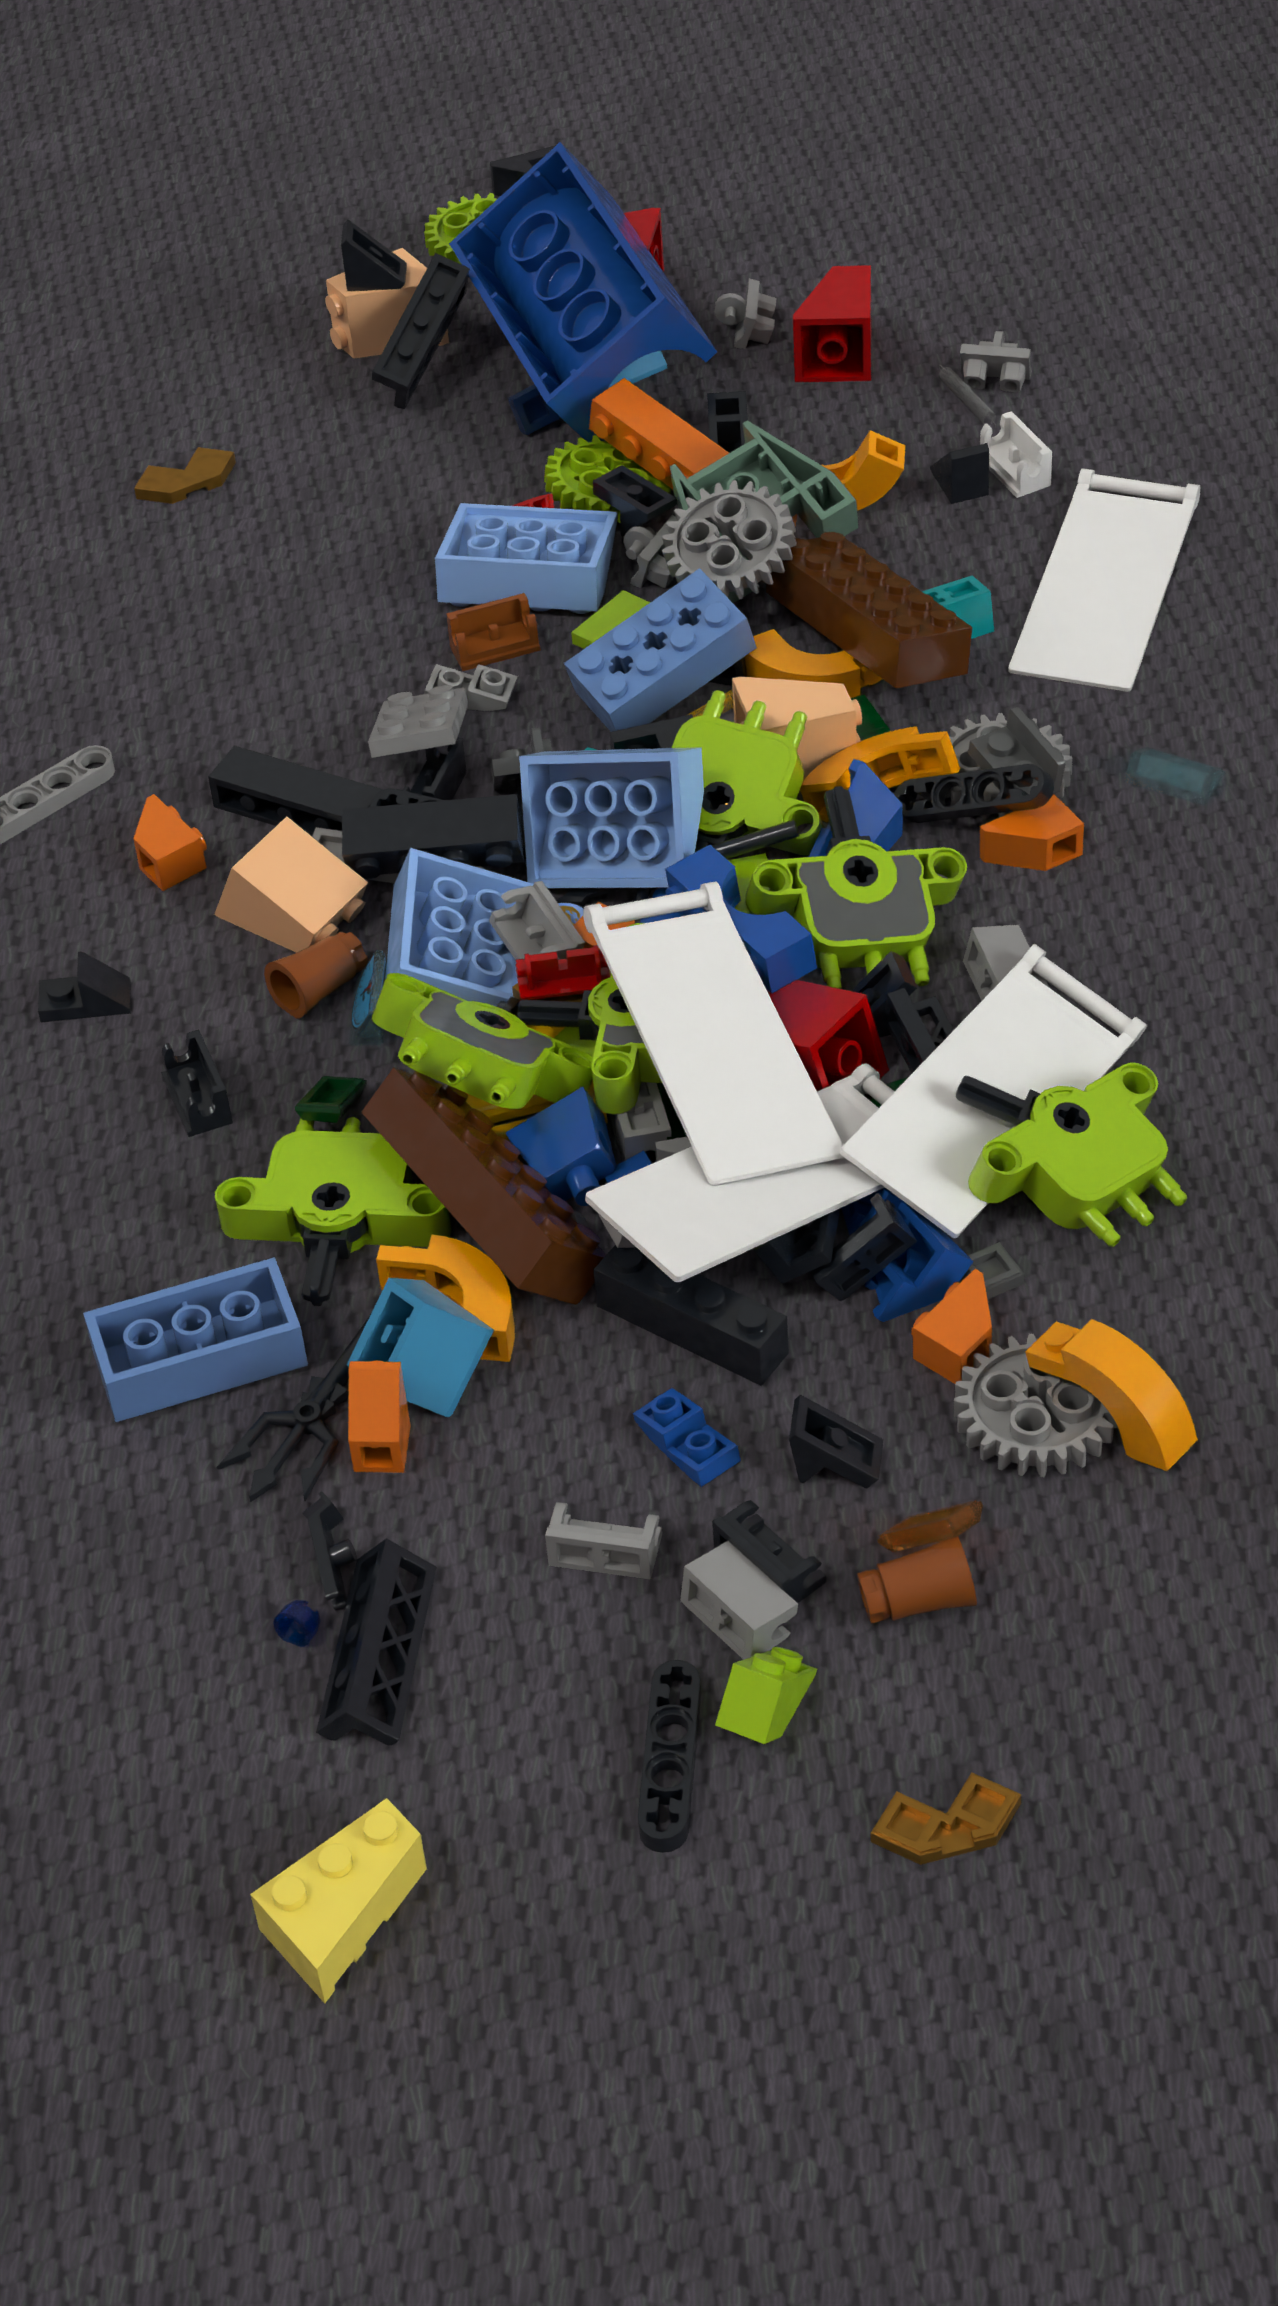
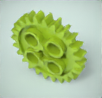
[424,193,497,265]
[544,435,671,523]

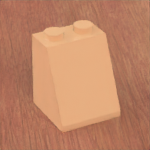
[325,248,449,359]
[732,677,862,780]
[214,817,368,953]

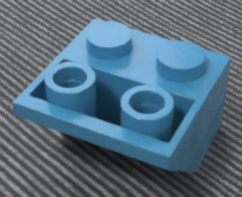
[347,1278,494,1417]

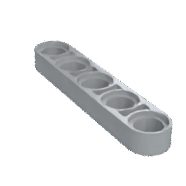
[0,745,115,844]

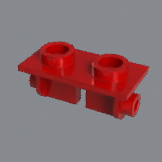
[515,945,610,1001]

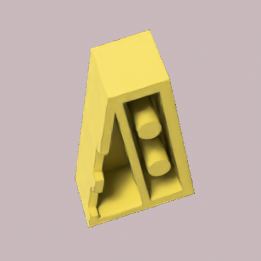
[250,1798,427,2003]

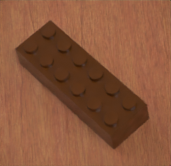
[766,532,972,688]
[361,1067,607,1305]

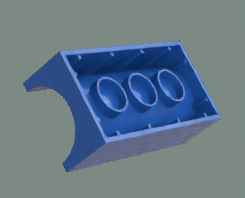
[449,142,717,442]

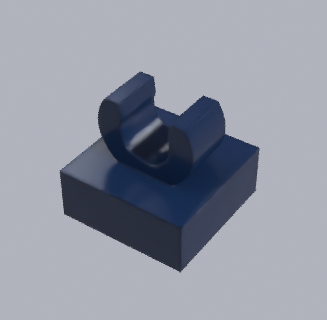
[507,384,560,435]

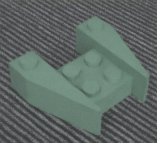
[670,420,858,603]

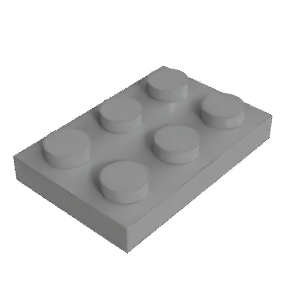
[368,685,468,758]

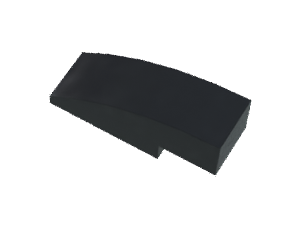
[707,391,748,453]

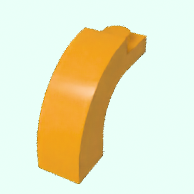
[822,430,905,511]
[745,629,882,698]
[800,726,960,822]
[376,1235,515,1362]
[1025,1319,1198,1471]

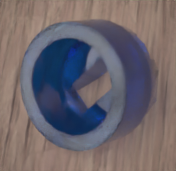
[273,1600,321,1647]

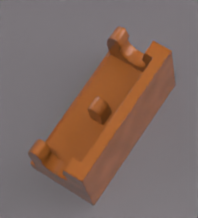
[446,593,541,671]

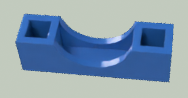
[665,845,817,994]

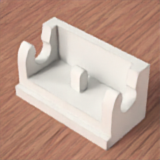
[980,411,1052,498]

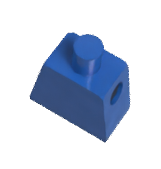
[506,1087,616,1206]

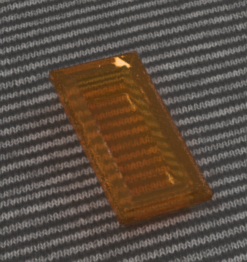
[877,1500,983,1552]

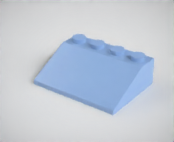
[435,503,618,614]
[519,747,704,888]
[385,848,534,1006]

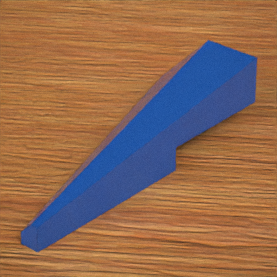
[792,759,903,917]
[841,1188,974,1322]

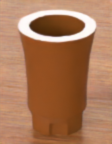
[264,932,368,1019]
[857,1534,977,1623]

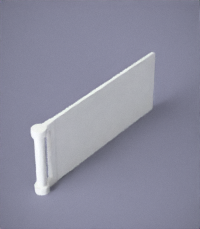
[1008,468,1200,692]
[583,881,843,1185]
[840,944,1147,1238]
[585,1063,895,1282]

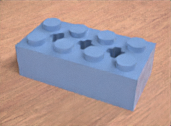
[564,568,757,732]
[83,1257,308,1422]

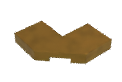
[134,447,236,504]
[871,1772,1021,1865]

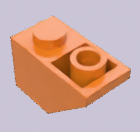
[133,794,207,891]
[980,794,1084,871]
[911,1269,992,1384]
[348,1360,411,1473]

